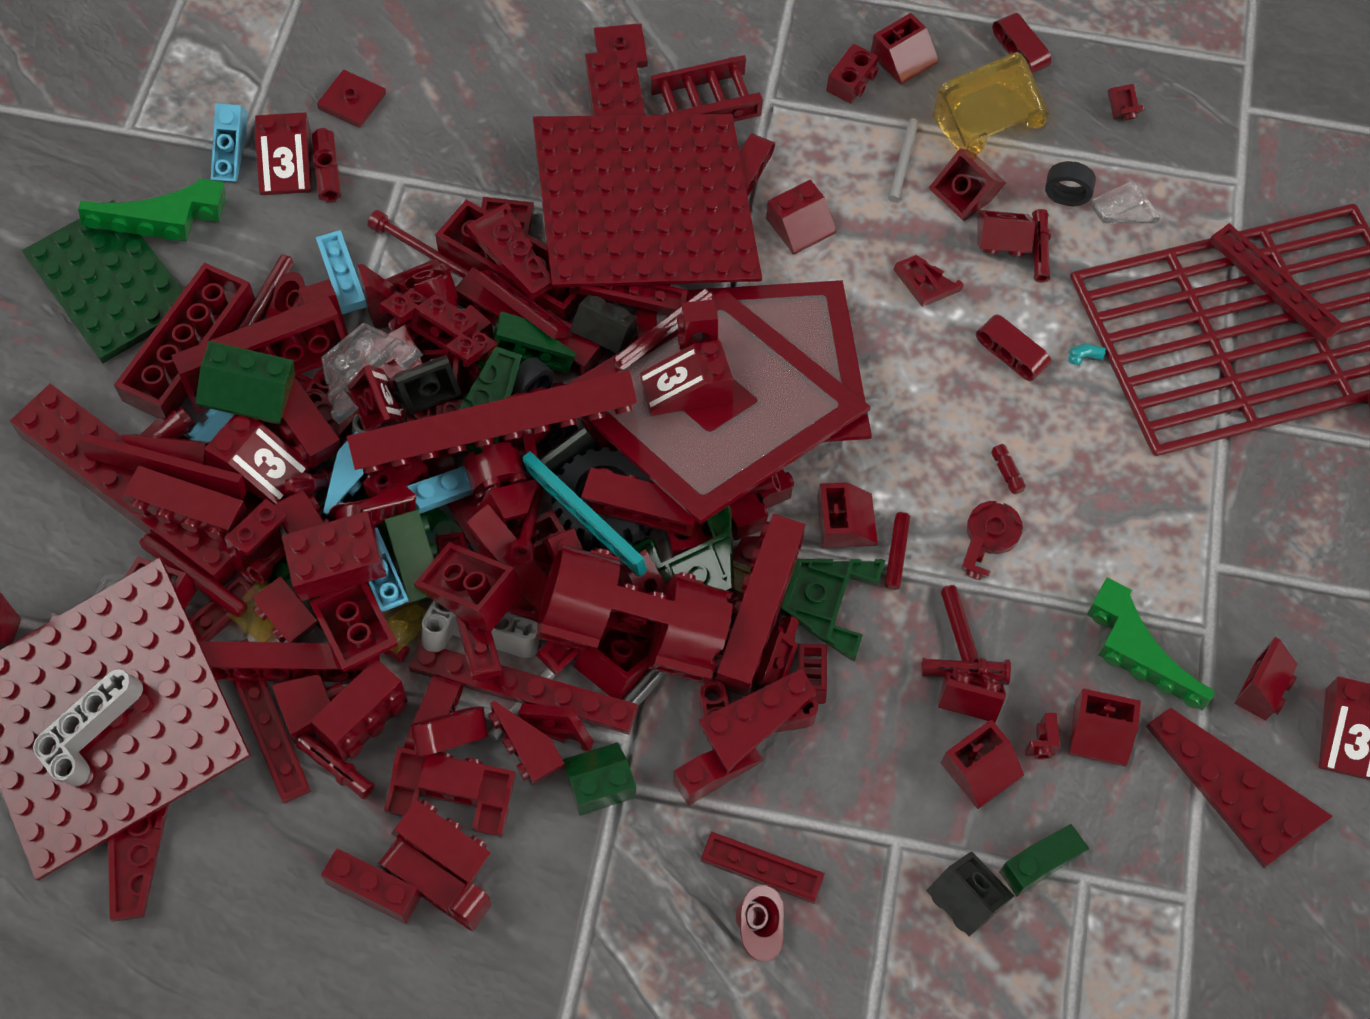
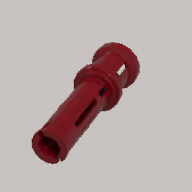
[921,658,1011,685]

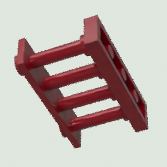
[651,55,763,122]

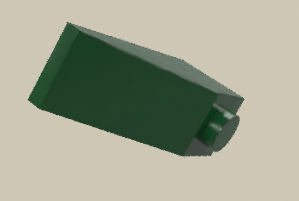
[492,312,576,374]
[999,824,1089,897]

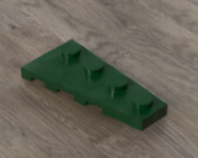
[458,347,522,456]

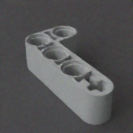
[421,600,540,658]
[33,669,143,787]

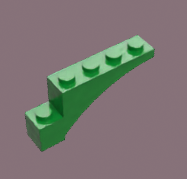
[78,178,226,242]
[1086,577,1215,711]

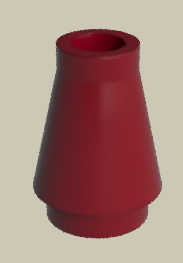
[152,407,196,438]

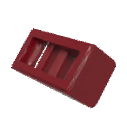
[356,483,416,525]
[798,643,827,704]

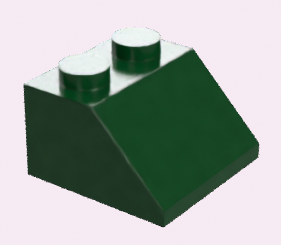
[562,742,636,816]

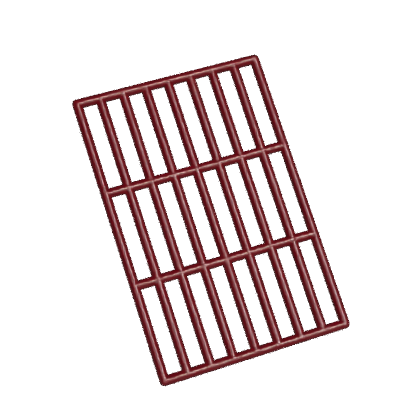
[1070,204,1370,456]

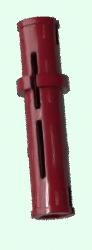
[1032,209,1051,283]
[296,732,375,800]

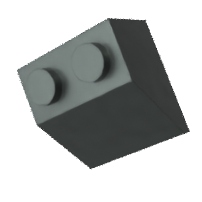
[570,295,637,354]
[394,355,462,415]
[536,418,598,475]
[926,851,1014,937]

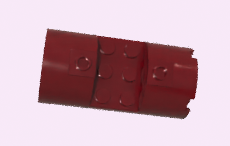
[535,544,733,683]

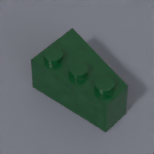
[385,510,438,605]

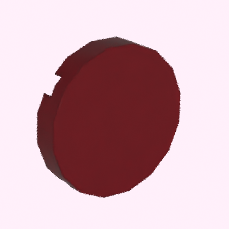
[967,501,1023,554]

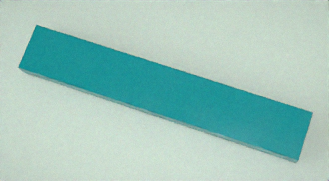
[523,451,647,577]

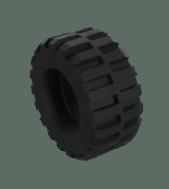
[551,447,654,557]

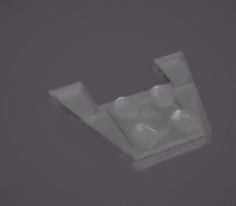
[321,323,423,425]

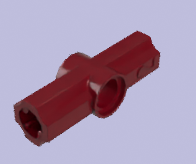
[312,128,341,203]

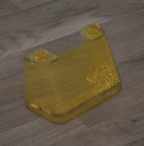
[932,52,1049,155]

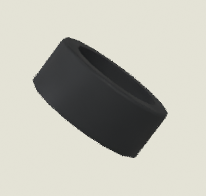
[1045,161,1096,206]
[511,358,554,396]

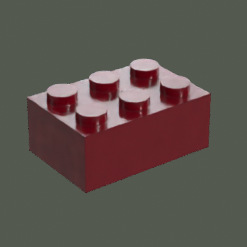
[282,511,387,601]
[311,658,408,762]

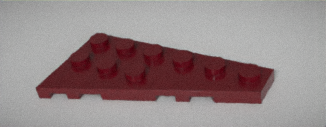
[1146,708,1333,868]

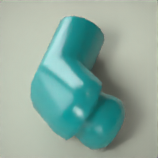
[1068,343,1106,365]

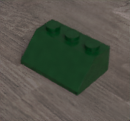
[196,341,295,425]

